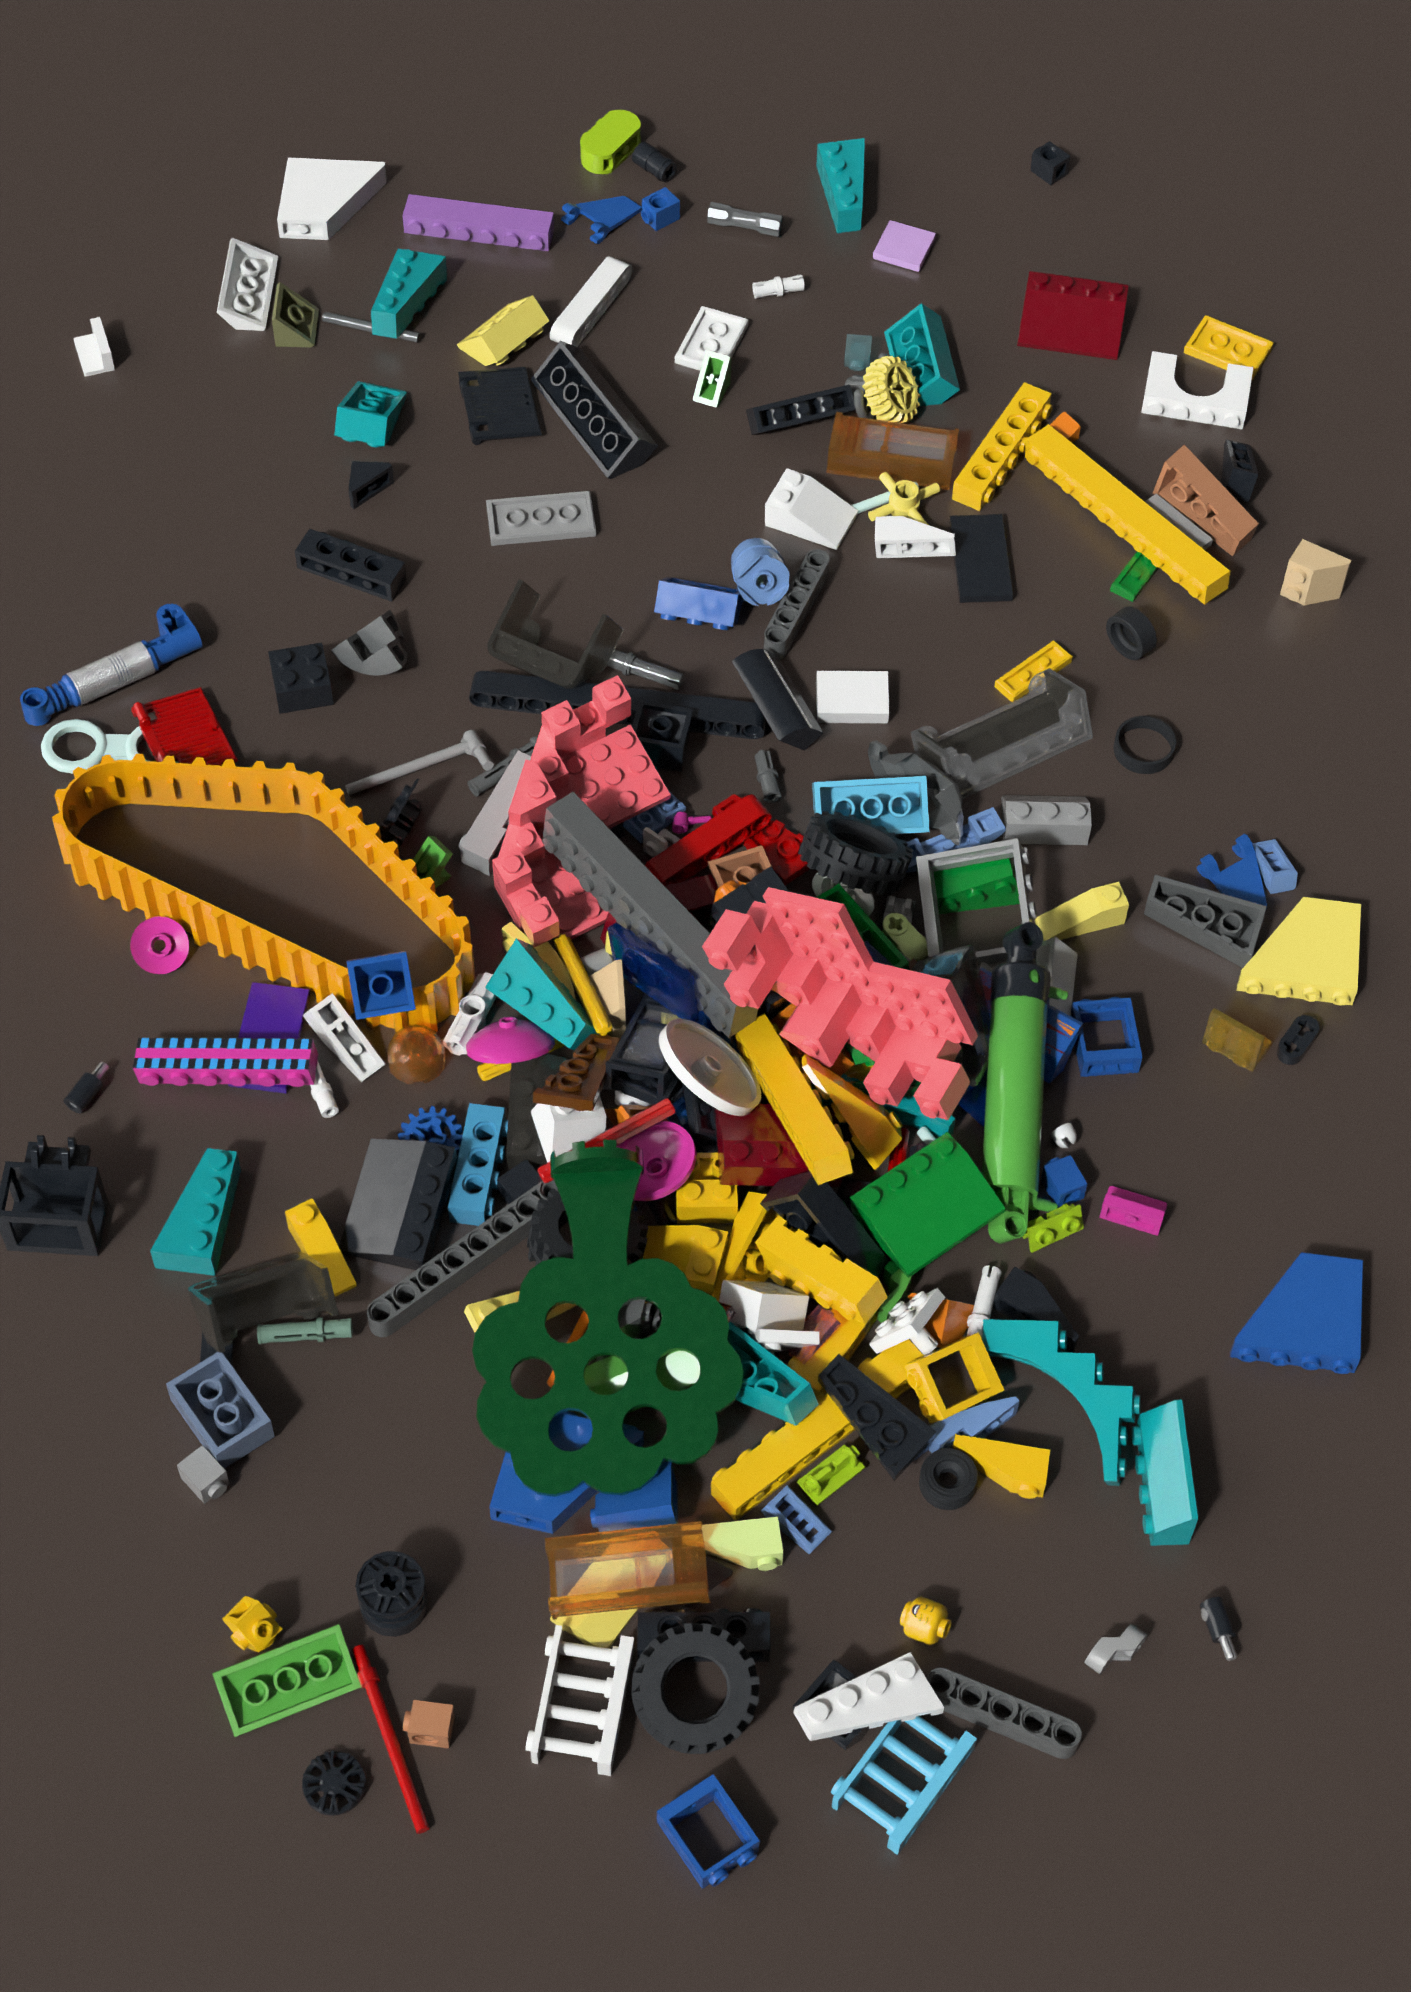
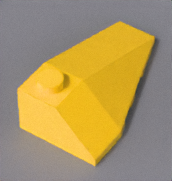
[712,1192,796,1302]

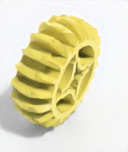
[862,356,921,426]

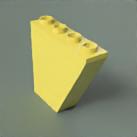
[1236,897,1361,1005]

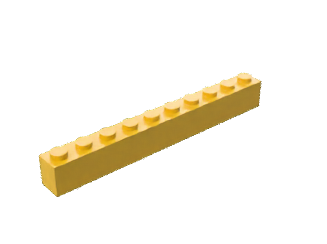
[1025,424,1230,605]

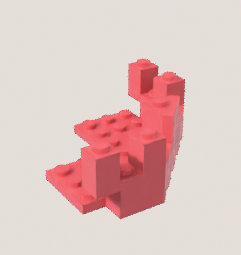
[492,675,671,948]
[702,887,978,1120]

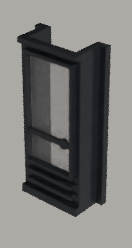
[602,984,699,1100]

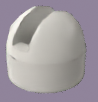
[1050,1123,1077,1148]

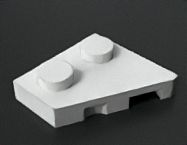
[750,1329,819,1355]

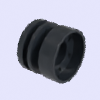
[355,1551,428,1637]

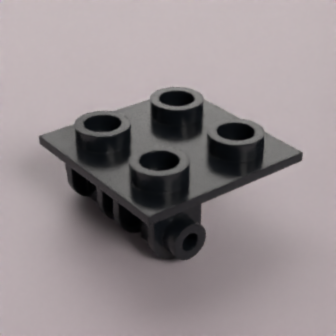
[380,778,422,846]

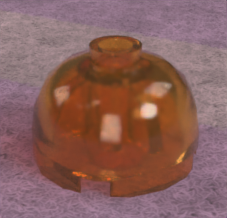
[387,1024,446,1084]

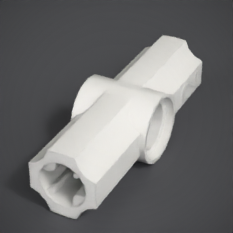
[443,972,497,1056]

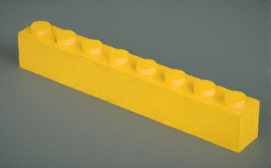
[735,1014,854,1185]
[711,1339,929,1521]

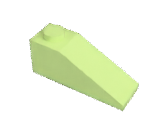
[681,1517,783,1571]

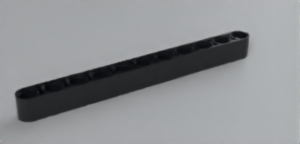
[469,671,767,739]

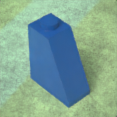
[590,1462,678,1540]

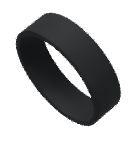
[1113,716,1176,774]

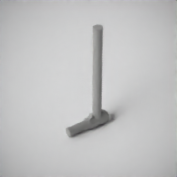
[345,730,494,796]

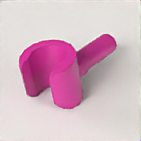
[672,812,711,834]

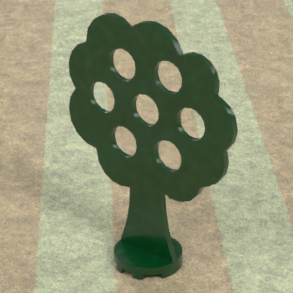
[472,1139,744,1497]

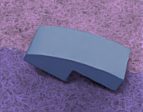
[623,790,686,843]

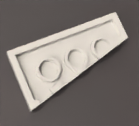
[793,1652,944,1741]

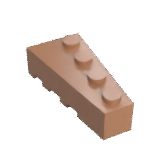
[1153,444,1259,556]

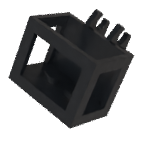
[0,1135,109,1256]

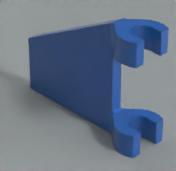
[561,196,642,244]
[1196,834,1267,909]

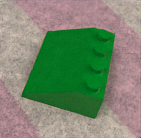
[850,1132,1006,1278]

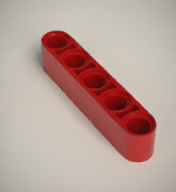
[644,794,772,886]

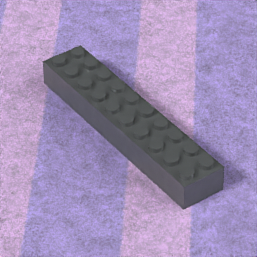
[542,792,758,1038]

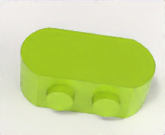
[580,110,641,174]

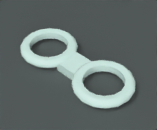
[41,719,178,774]

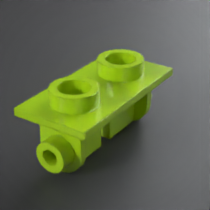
[1022,1203,1084,1253]
[796,1444,865,1506]

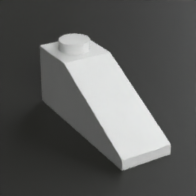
[875,516,956,558]
[303,993,385,1082]

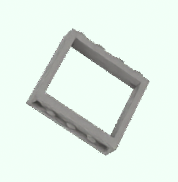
[916,838,1037,973]

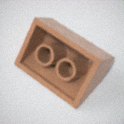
[708,845,771,888]

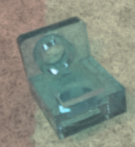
[844,334,872,371]

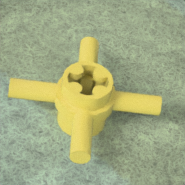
[868,472,940,525]

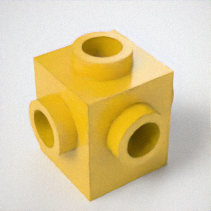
[222,1596,282,1653]

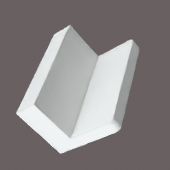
[74,317,115,377]

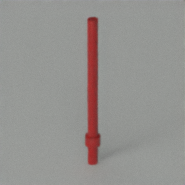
[352,1645,429,1834]

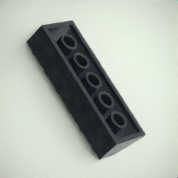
[530,341,658,479]

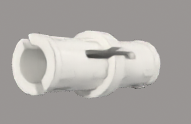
[752,274,804,299]

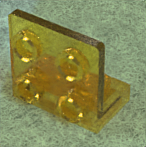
[1202,1008,1272,1072]

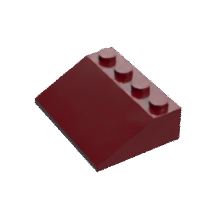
[1017,271,1129,360]
[715,1104,844,1187]

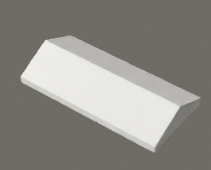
[216,238,278,331]

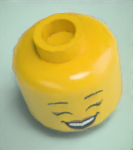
[900,1597,951,1645]

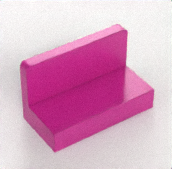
[1099,1186,1167,1236]

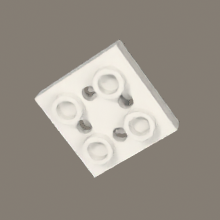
[869,1288,945,1356]

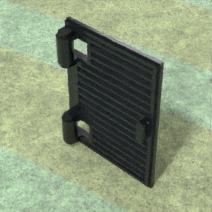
[458,367,542,445]

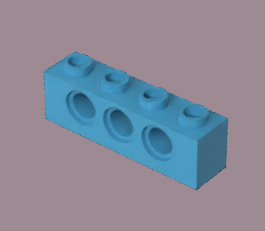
[448,1103,510,1226]

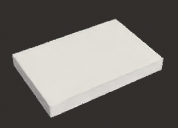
[675,306,749,371]

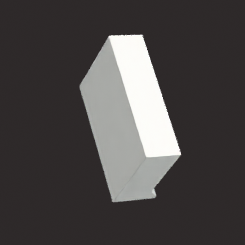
[816,671,889,723]

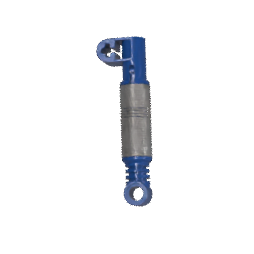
[20,604,202,726]

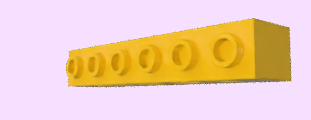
[952,382,1053,511]

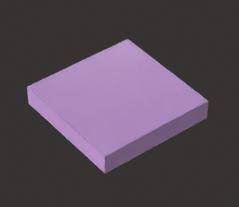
[873,220,936,272]

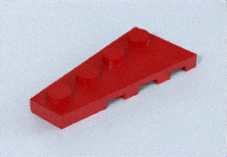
[712,794,810,885]

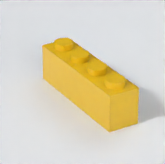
[787,1308,878,1396]

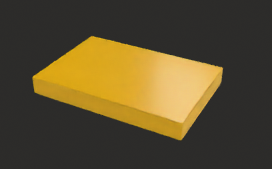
[1183,315,1274,380]

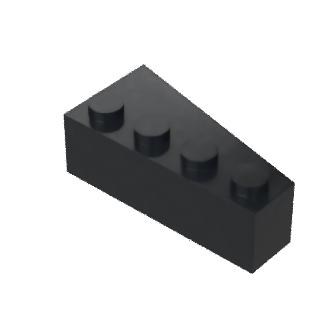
[760,1171,889,1277]

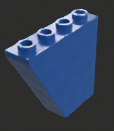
[1230,1252,1363,1374]
[489,1411,644,1534]

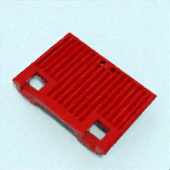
[131,687,238,766]

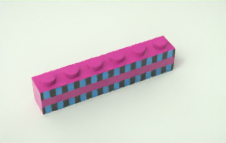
[133,1038,318,1087]

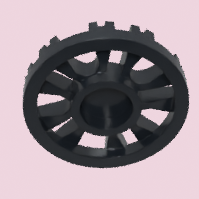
[302,1751,366,1816]

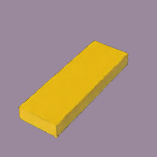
[994,640,1073,703]

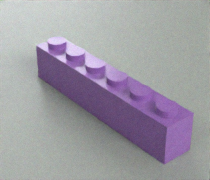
[403,194,554,251]

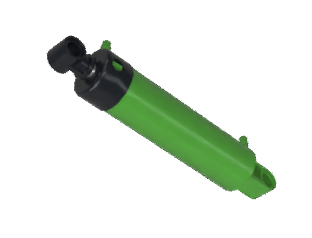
[982,922,1068,1244]

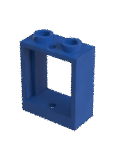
[1071,997,1143,1077]
[657,1774,760,1889]

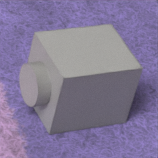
[177,1445,230,1504]

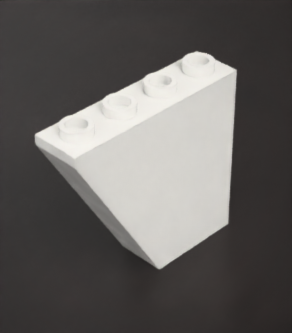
[277,158,387,240]

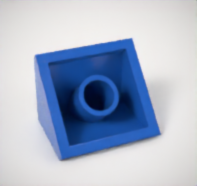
[346,951,416,1020]

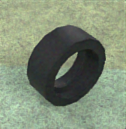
[1106,606,1157,660]

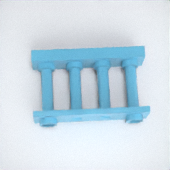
[831,1716,977,1855]

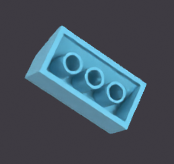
[812,776,929,834]

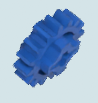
[398,1106,463,1155]

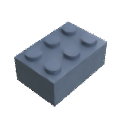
[166,1350,275,1468]

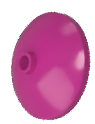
[466,1017,555,1064]
[617,1121,697,1201]

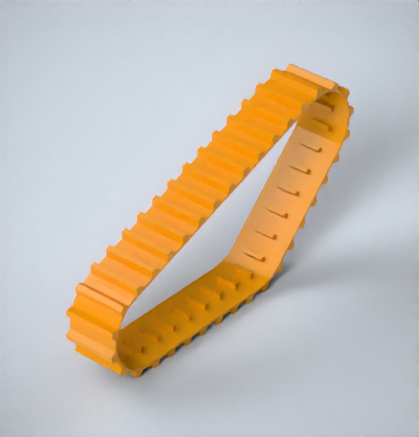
[52,754,475,1037]

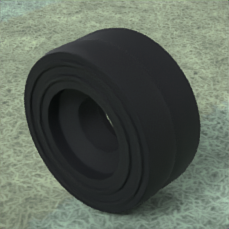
[919,1448,978,1510]

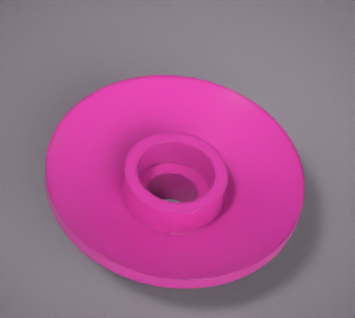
[130,916,189,974]

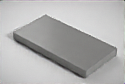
[486,491,596,546]

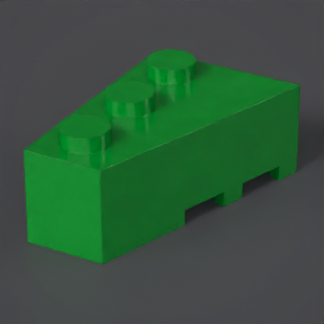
[934,858,1020,914]

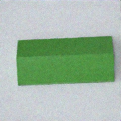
[584,1350,700,1412]
[212,1624,361,1737]

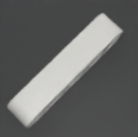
[550,256,632,347]

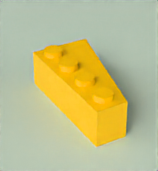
[755,1216,888,1324]

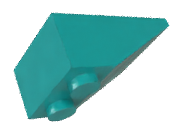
[334,381,407,447]

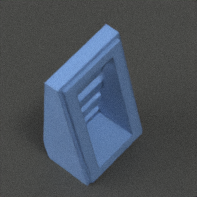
[1252,839,1298,894]
[761,1485,832,1554]

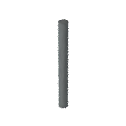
[322,312,420,343]

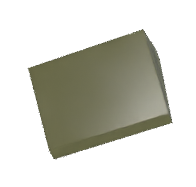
[272,282,319,348]

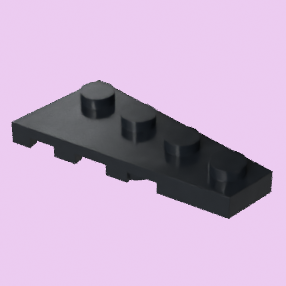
[818,1354,936,1481]

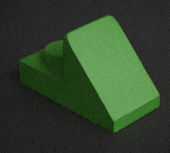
[413,836,453,888]

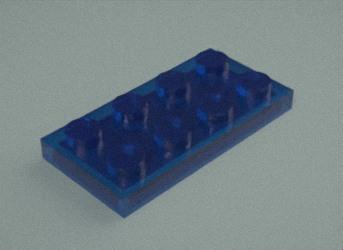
[607,922,699,1022]

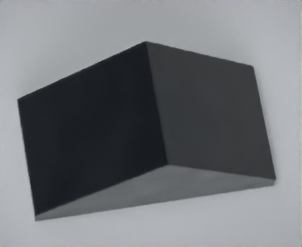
[348,461,394,509]

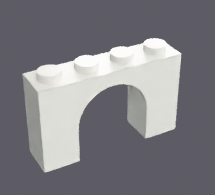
[1141,351,1253,429]

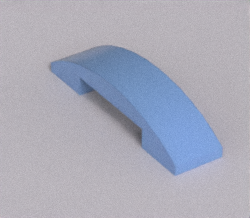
[906,807,1006,873]

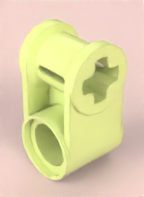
[882,913,928,963]

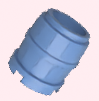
[731,538,790,606]

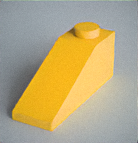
[285,1198,357,1300]
[952,1434,1050,1499]

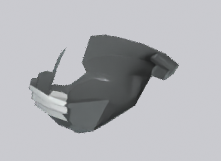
[867,740,964,845]

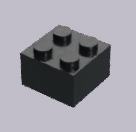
[268,642,334,714]

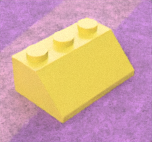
[457,295,549,366]

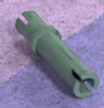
[257,1317,353,1344]

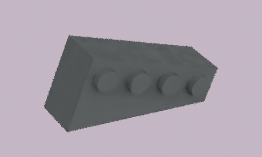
[1144,875,1267,968]

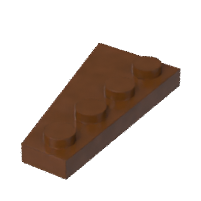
[533,1034,620,1111]

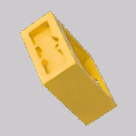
[904,1332,1004,1423]

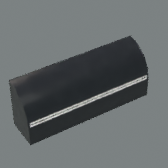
[732,649,823,751]

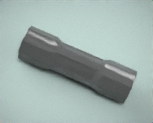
[707,202,783,237]

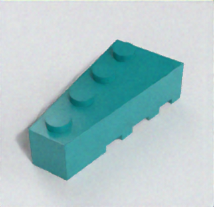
[816,138,865,233]
[371,248,447,339]
[485,938,599,1050]
[150,1148,241,1276]
[728,1320,819,1426]

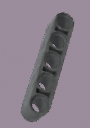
[764,549,830,660]
[926,1667,1082,1759]

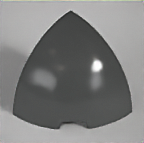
[330,610,408,676]

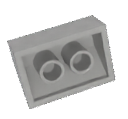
[1001,795,1092,845]

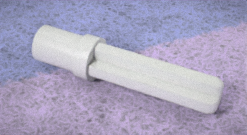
[310,1061,339,1118]

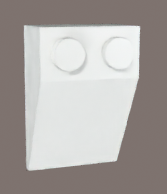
[765,469,858,550]

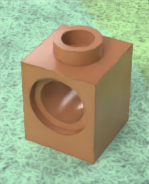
[403,1700,455,1748]

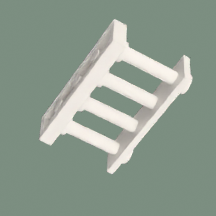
[526,1625,634,1776]

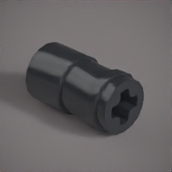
[632,142,677,183]

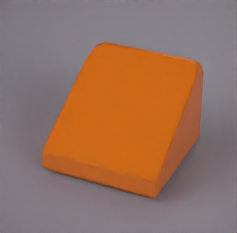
[1050,412,1081,443]

